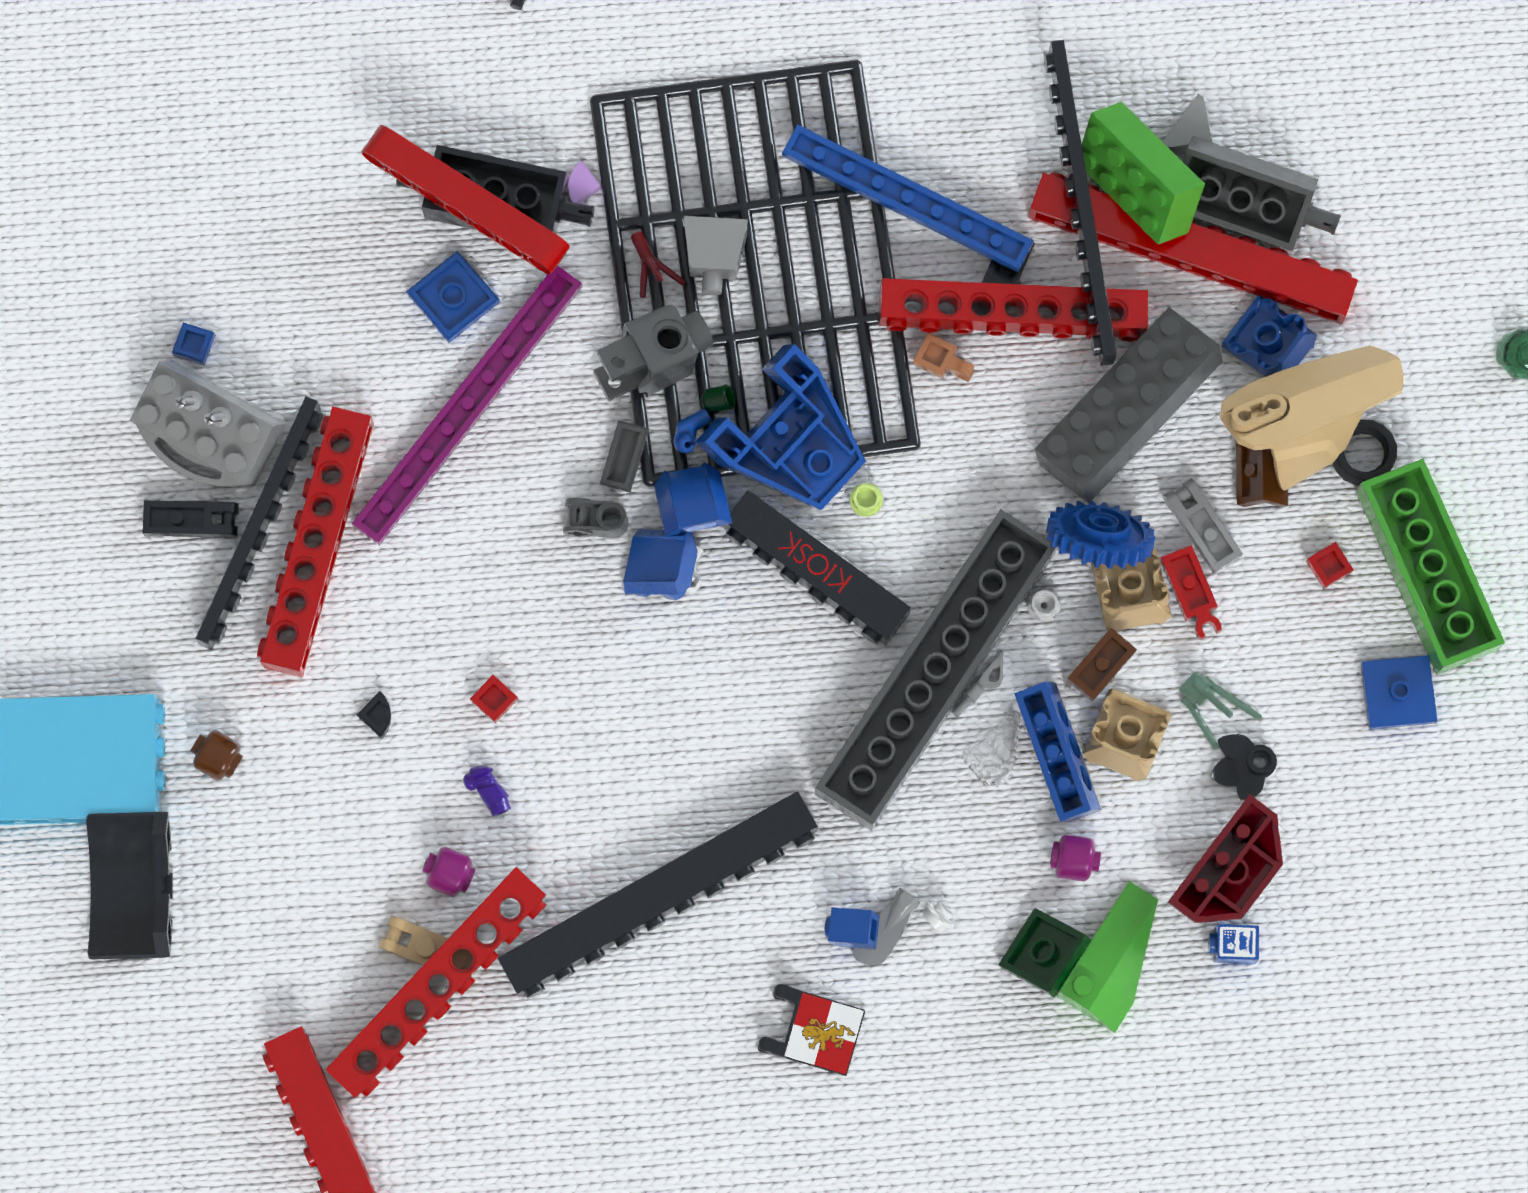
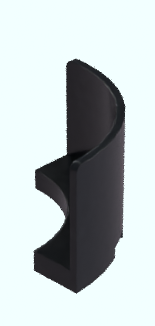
[86,812,173,960]

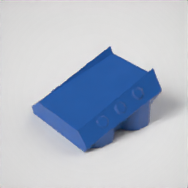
[1221,295,1317,377]
[623,529,698,600]

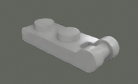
[1163,478,1243,574]

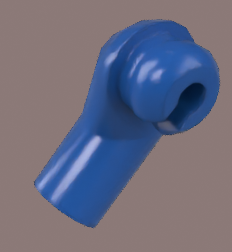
[673,408,712,453]

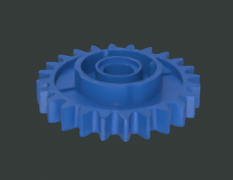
[1046,501,1156,569]

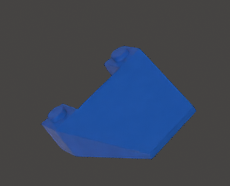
[695,344,866,510]

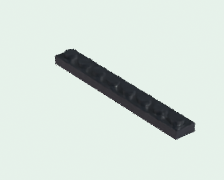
[195,396,323,650]

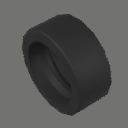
[1333,419,1397,486]

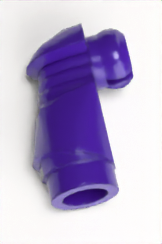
[463,766,511,817]

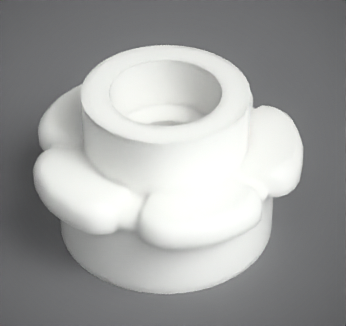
[1028,589,1061,622]

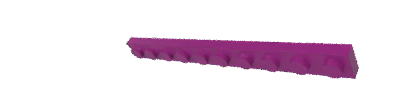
[352,266,583,546]

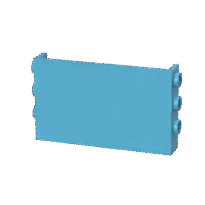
[0,694,166,825]

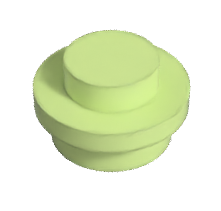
[849,483,883,517]

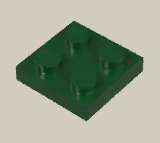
[998,908,1091,998]

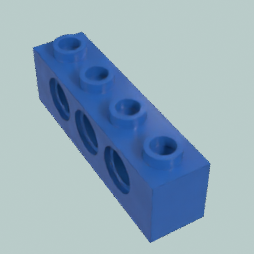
[1014,681,1102,822]

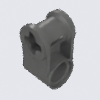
[563,498,629,538]

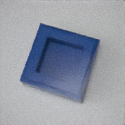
[172,322,216,366]

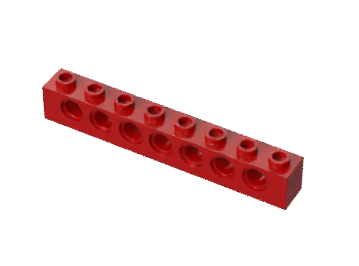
[879,278,1148,342]
[257,406,374,678]
[325,867,547,1098]

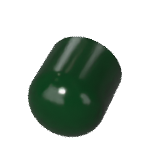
[701,384,735,414]

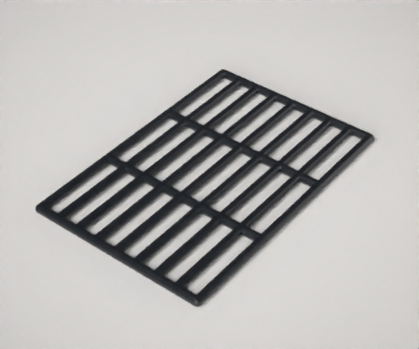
[590,60,921,487]

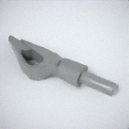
[952,650,1004,717]

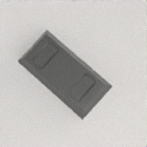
[600,420,649,493]

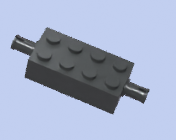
[1180,136,1341,251]

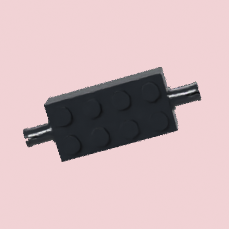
[396,145,595,234]

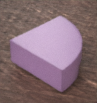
[568,161,601,204]

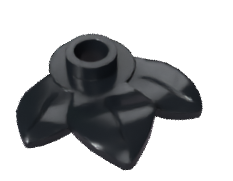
[1211,734,1277,800]

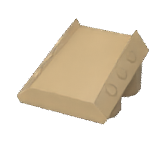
[1091,548,1172,632]
[1083,689,1172,782]

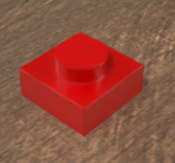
[1306,542,1354,589]
[470,675,518,724]

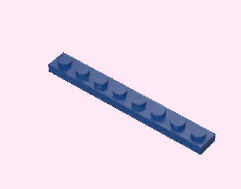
[782,124,1034,272]

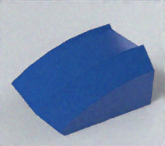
[654,462,732,537]

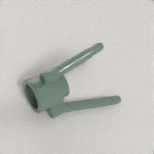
[1179,671,1262,750]

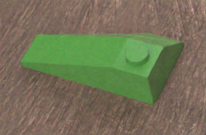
[1057,881,1158,1033]

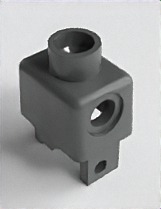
[593,304,713,402]

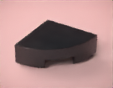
[357,691,391,739]

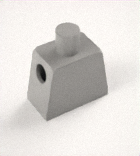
[684,216,748,296]

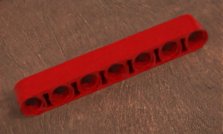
[361,125,570,275]

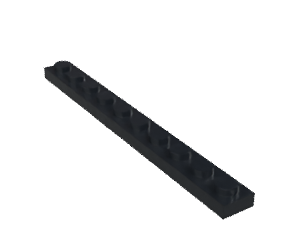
[1044,40,1117,366]

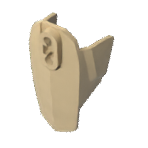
[1220,345,1404,490]

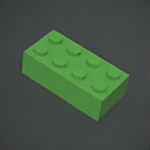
[1082,102,1205,245]

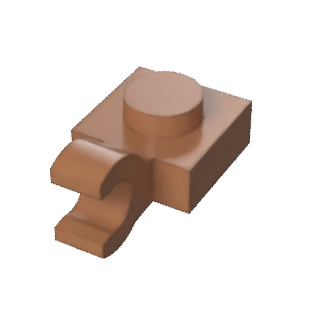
[913,333,975,382]

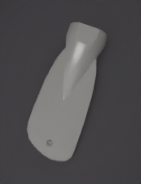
[853,888,920,966]

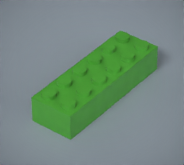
[1356,458,1505,675]

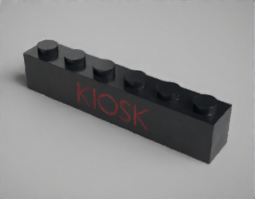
[724,490,911,646]

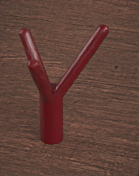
[630,231,686,298]

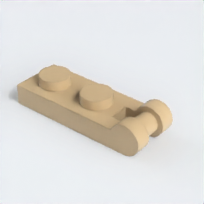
[378,915,473,969]

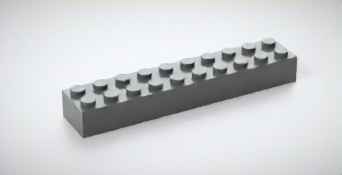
[815,509,1057,831]

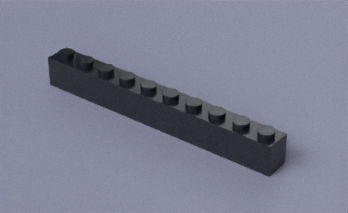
[498,791,818,999]

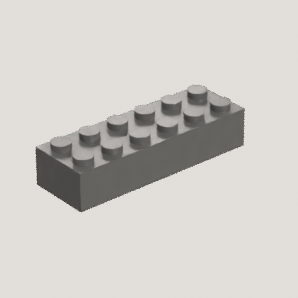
[1034,307,1223,504]

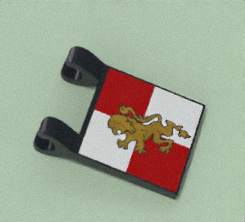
[758,984,865,1077]

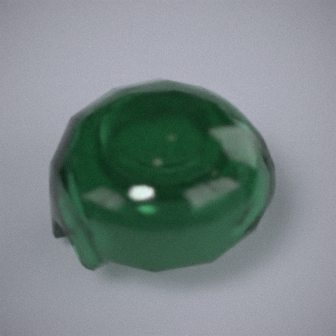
[1496,329,1528,380]

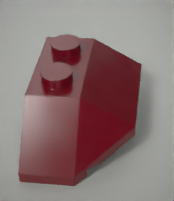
[1167,794,1283,924]

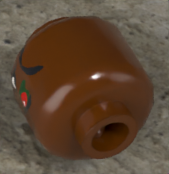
[190,730,243,781]

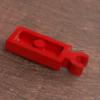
[1160,545,1222,640]

